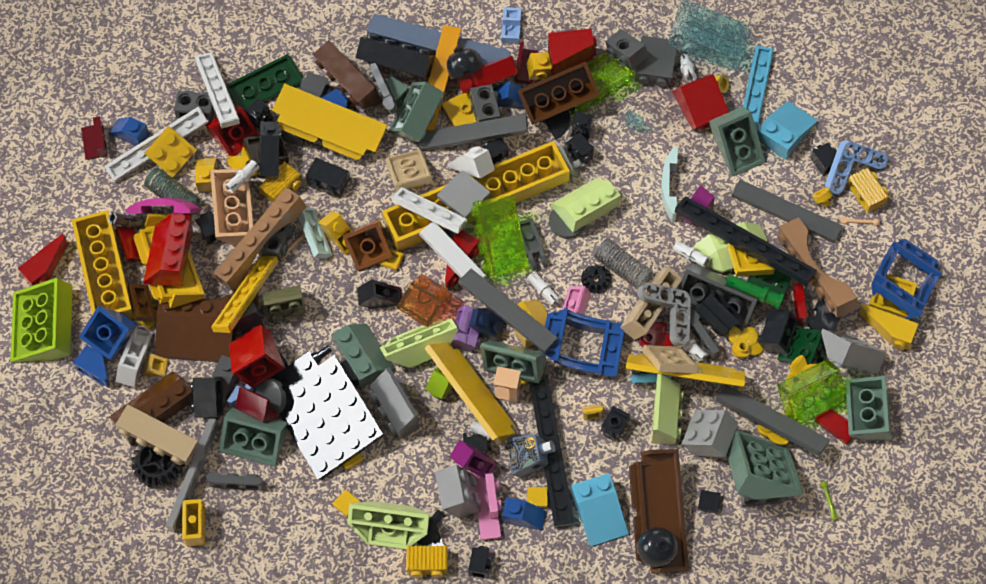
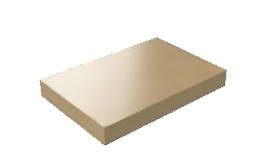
[385,149,433,191]
[643,345,698,373]

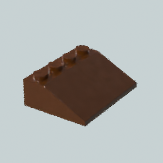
[155,299,236,362]

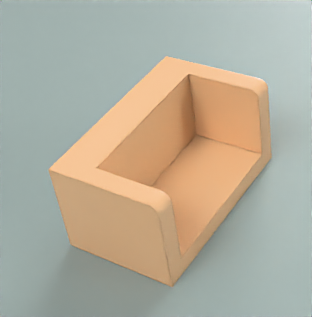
[494,366,521,403]

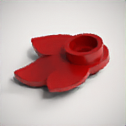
[638,322,674,347]

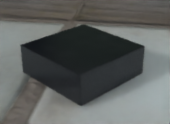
[698,490,721,514]

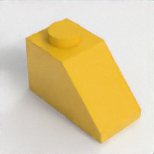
[195,158,217,193]

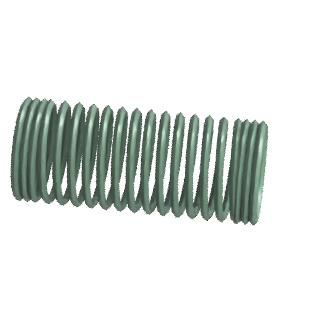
[144,168,201,216]

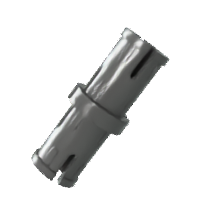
[108,212,144,228]

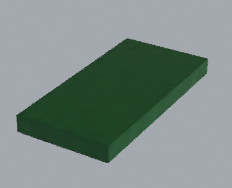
[225,54,303,113]

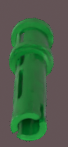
[725,274,785,310]

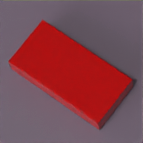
[114,227,141,262]
[793,283,807,325]
[814,405,852,445]

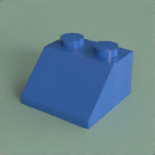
[79,305,137,360]

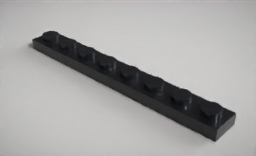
[675,196,817,287]
[529,375,574,529]

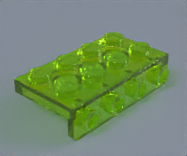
[569,52,635,116]
[471,195,529,277]

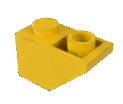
[317,211,351,255]

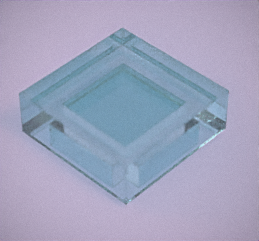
[624,109,644,132]

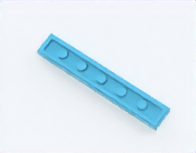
[743,45,774,130]

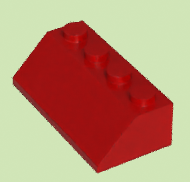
[143,213,193,286]

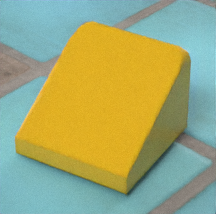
[142,354,169,377]
[581,404,603,420]

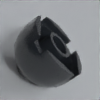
[446,46,484,79]
[636,527,678,568]

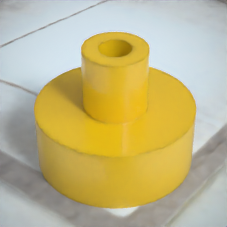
[715,75,729,93]
[812,187,833,207]

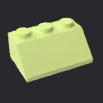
[551,178,621,233]
[652,374,683,445]

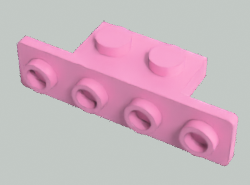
[472,472,502,540]

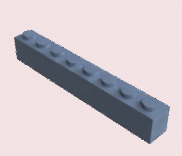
[367,14,511,64]

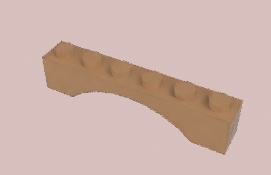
[213,187,307,292]
[777,217,858,318]

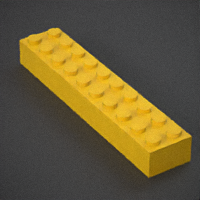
[382,141,570,252]

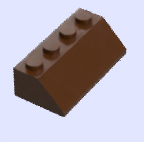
[313,40,383,109]
[518,61,600,125]
[109,371,194,446]

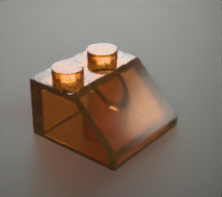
[396,274,453,327]

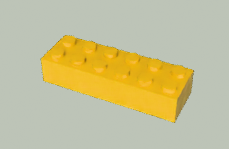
[71,210,134,320]

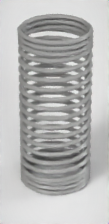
[594,238,653,290]

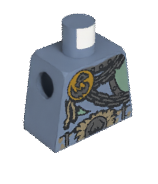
[507,435,555,478]

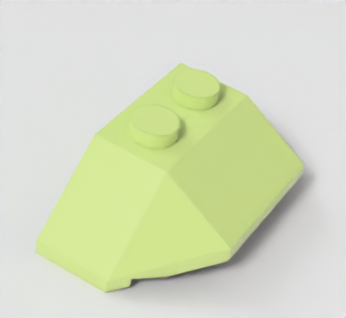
[693,222,767,273]
[380,318,458,368]
[347,501,429,549]

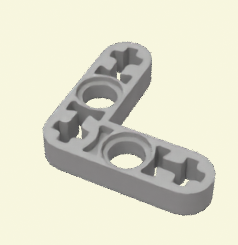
[637,283,691,346]

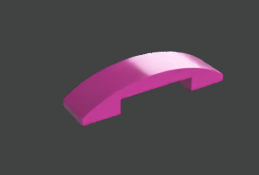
[125,197,200,214]

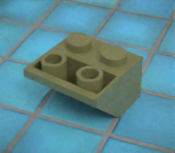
[263,285,306,321]

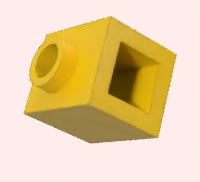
[526,52,552,80]

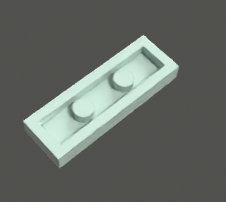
[298,207,332,259]

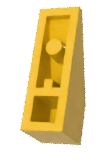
[859,304,918,350]

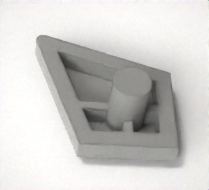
[558,145,582,177]

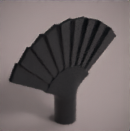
[543,110,570,140]
[417,509,444,546]

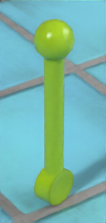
[820,481,838,521]

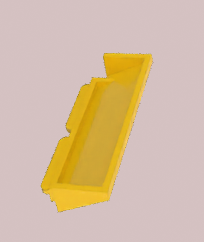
[272,83,388,160]
[134,214,205,309]
[425,342,515,445]
[625,353,745,391]

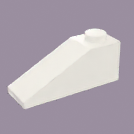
[448,146,495,178]
[115,328,153,387]

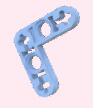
[825,140,888,194]

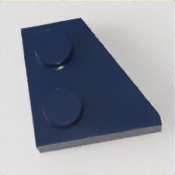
[469,308,505,342]

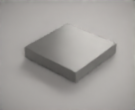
[437,170,491,219]

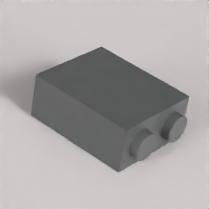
[635,36,678,87]

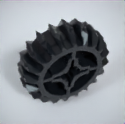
[131,444,185,488]

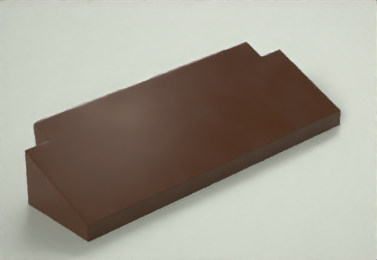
[629,449,689,573]

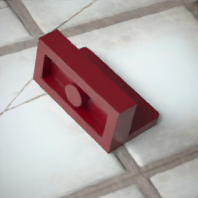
[515,41,539,84]
[81,116,108,160]
[235,387,278,422]

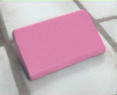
[562,286,591,315]

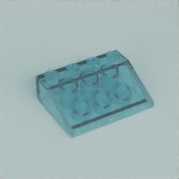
[668,0,748,70]

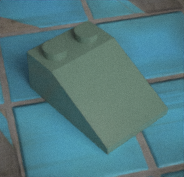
[709,107,765,176]

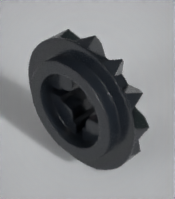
[581,264,612,293]

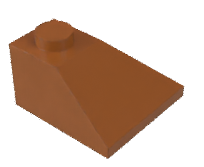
[343,218,393,271]

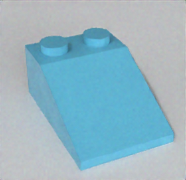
[757,101,818,160]
[571,473,629,547]

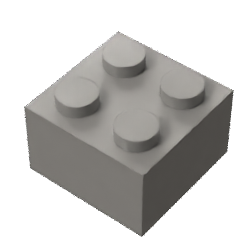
[682,410,739,457]
[435,464,481,518]

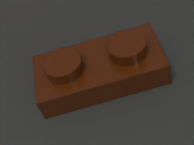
[127,284,155,322]

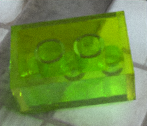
[777,359,847,424]

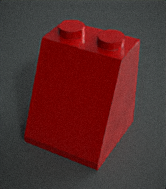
[548,28,597,76]
[671,73,729,131]
[229,324,285,388]

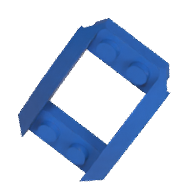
[871,239,942,319]
[540,308,625,377]

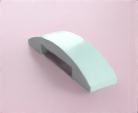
[661,147,678,221]

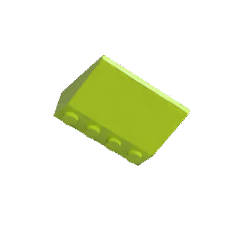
[10,277,73,363]

